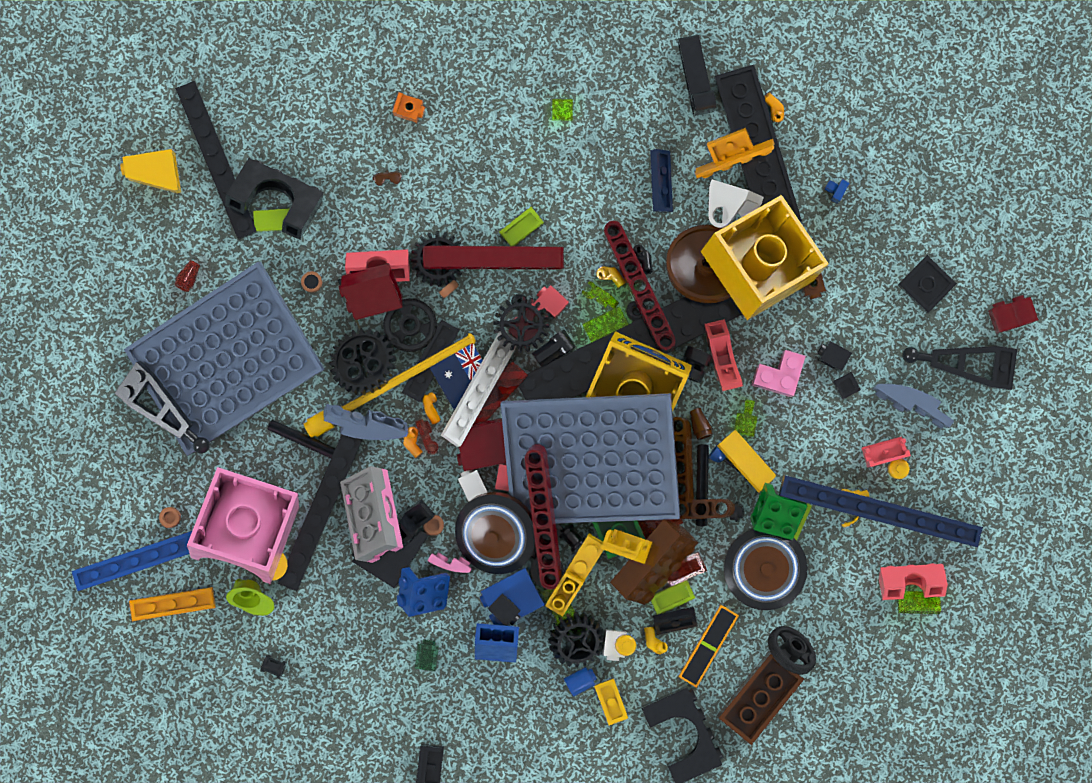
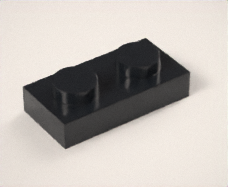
[653,607,697,635]

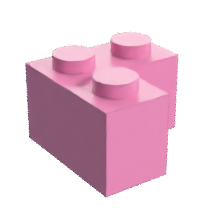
[752,350,806,397]

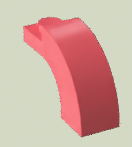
[704,319,743,391]

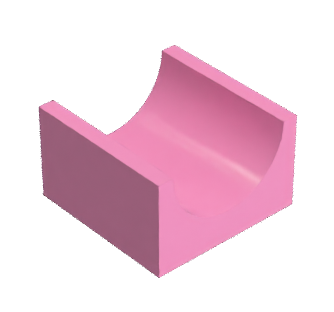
[187,467,299,584]

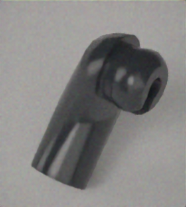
[633,244,653,275]

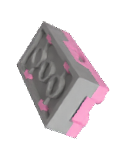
[340,466,403,563]

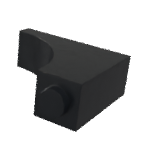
[351,530,429,588]

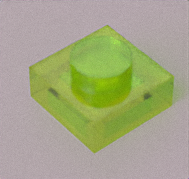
[552,99,573,121]

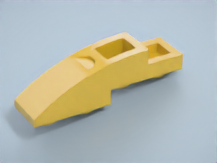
[545,533,603,617]

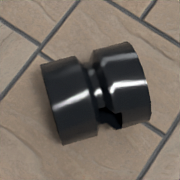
[683,346,712,383]

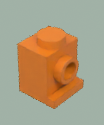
[392,92,426,123]

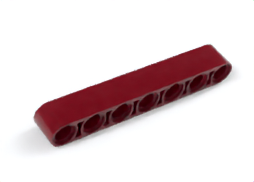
[604,220,675,354]
[423,246,564,270]
[525,444,562,589]

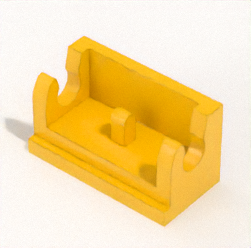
[600,529,652,564]

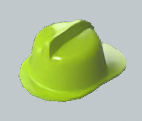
[226,579,275,616]

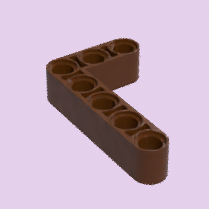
[673,417,735,519]

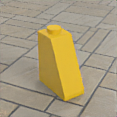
[120,149,181,193]

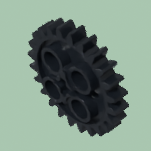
[329,328,397,395]

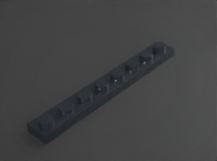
[175,81,257,240]
[277,434,363,592]

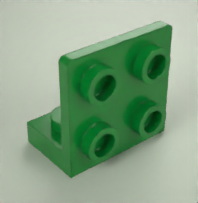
[750,483,808,540]

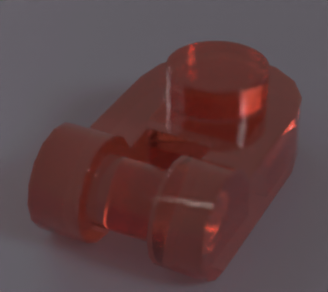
[415,419,438,455]

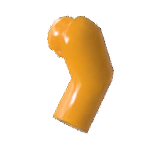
[764,92,784,122]
[422,392,441,424]
[403,427,423,459]

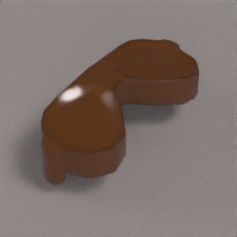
[373,170,402,186]

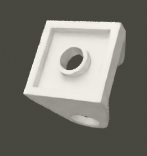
[709,179,764,228]

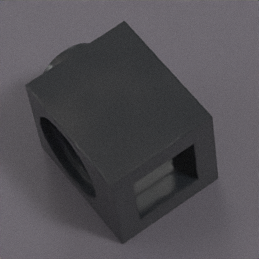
[817,341,852,372]
[488,593,521,626]

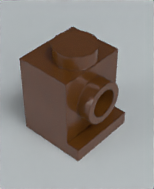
[802,273,826,300]

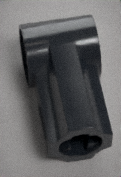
[532,329,576,368]

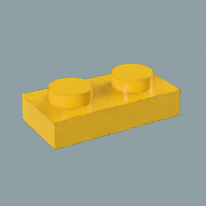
[594,678,628,725]

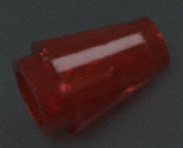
[174,260,200,292]

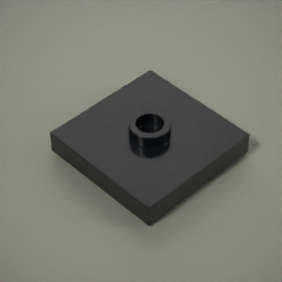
[898,255,957,313]

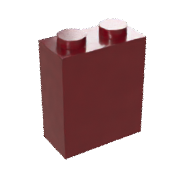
[339,263,403,320]
[454,418,506,471]

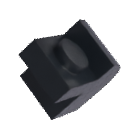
[397,499,435,544]

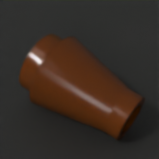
[689,408,713,440]

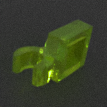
[582,281,619,310]
[733,399,758,437]

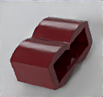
[988,295,1038,334]

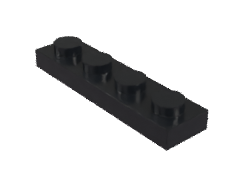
[402,320,460,402]

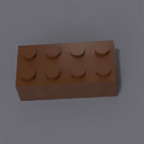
[610,519,699,605]
[717,651,804,745]

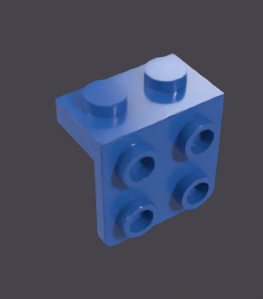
[397,567,450,617]

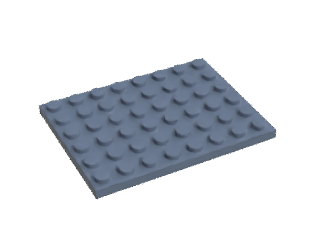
[124,262,325,456]
[500,393,680,523]

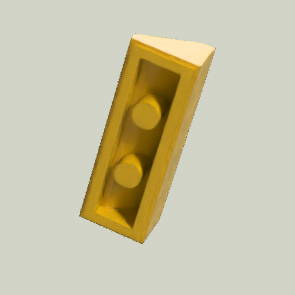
[717,430,776,493]

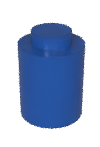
[564,667,597,697]

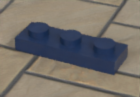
[650,149,673,213]

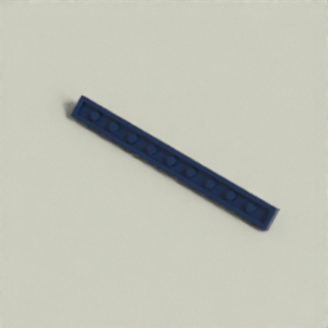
[778,475,983,548]

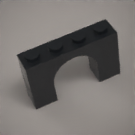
[225,158,324,240]
[641,686,724,783]

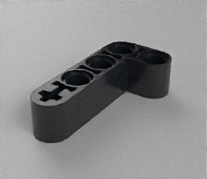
[678,35,716,116]

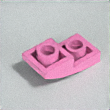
[428,552,472,573]

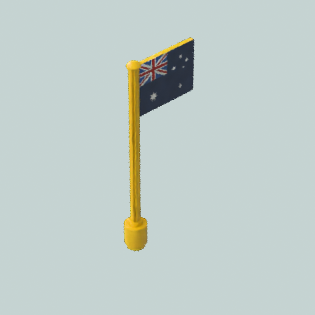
[303,333,503,438]

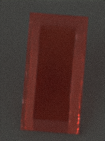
[668,552,708,587]

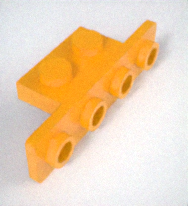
[695,128,774,178]

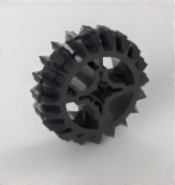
[410,231,462,287]
[493,296,550,353]
[548,611,605,668]

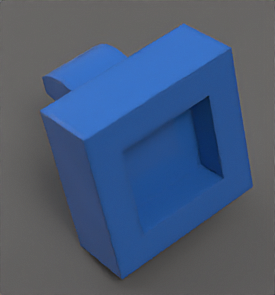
[824,179,850,204]

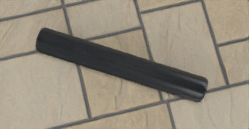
[267,420,335,459]
[696,444,709,526]

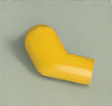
[596,266,626,288]
[644,627,668,654]

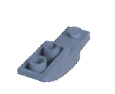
[872,384,954,429]
[323,404,408,440]

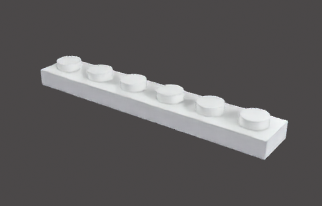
[441,332,517,447]

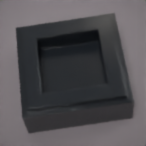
[832,372,861,400]

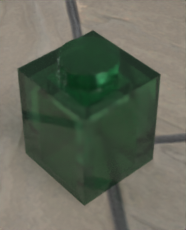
[415,639,440,671]

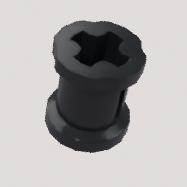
[559,525,585,552]
[260,654,287,679]

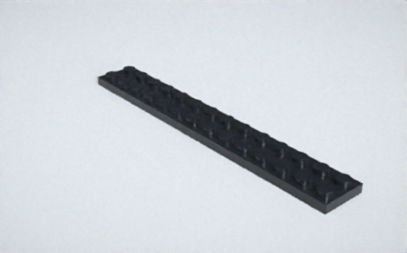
[516,297,743,400]

